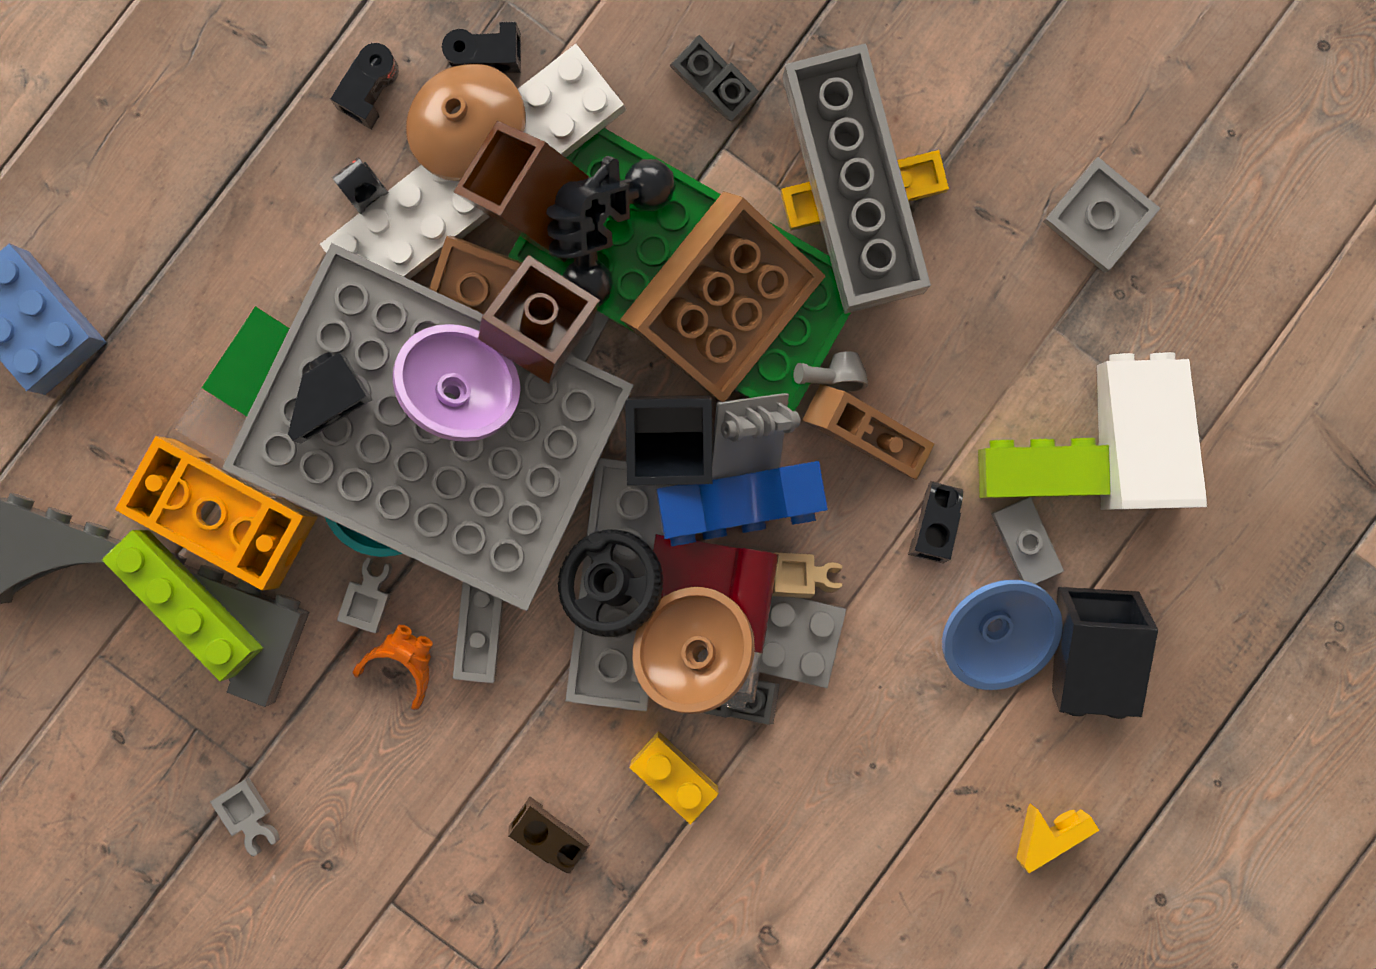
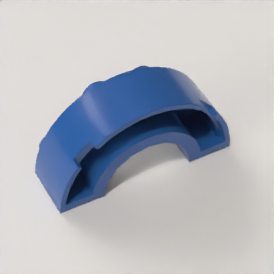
[656,461,828,546]

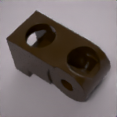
[508,797,590,874]

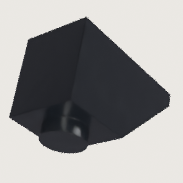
[288,352,373,444]

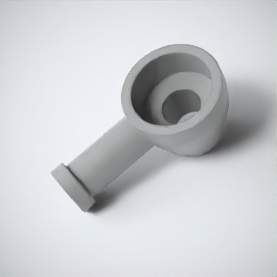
[794,352,868,392]

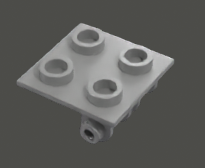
[712,393,800,480]

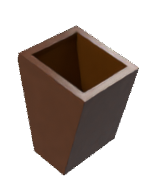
[453,121,589,262]

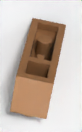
[802,384,934,480]

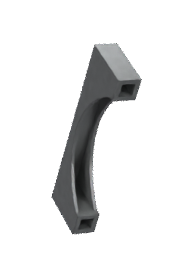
[0,493,310,707]

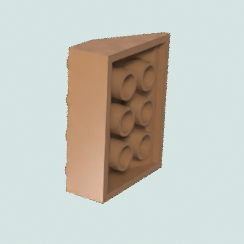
[620,191,825,402]

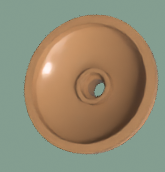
[406,64,526,181]
[632,587,755,714]

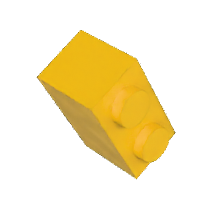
[629,731,719,825]

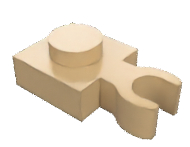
[772,552,842,598]

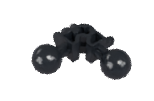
[546,156,676,307]

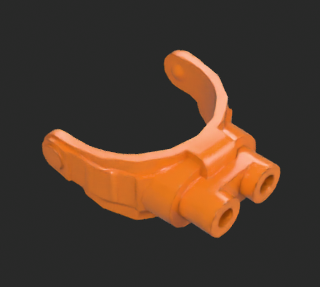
[353,625,433,710]

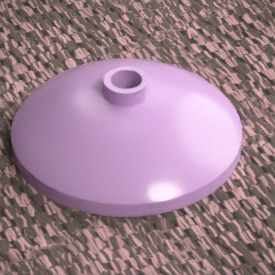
[393,324,520,441]

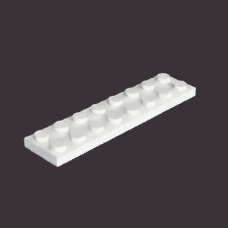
[320,44,627,279]

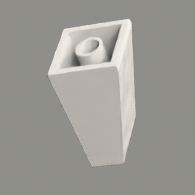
[1097,352,1207,510]

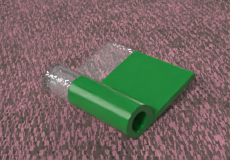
[174,306,290,496]

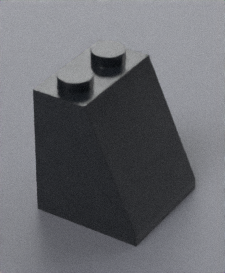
[625,395,713,486]
[1052,587,1158,719]

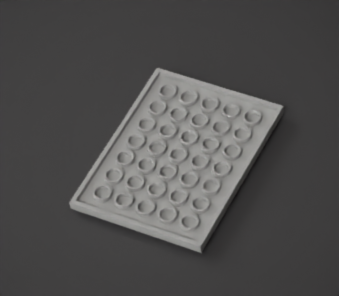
[222,243,634,611]

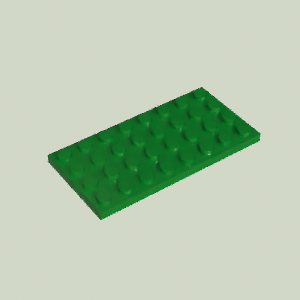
[508,128,851,411]

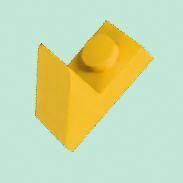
[1016,803,1100,873]

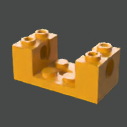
[115,436,318,591]

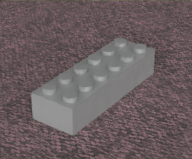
[782,43,931,314]

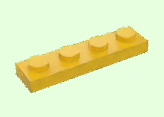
[780,150,949,231]

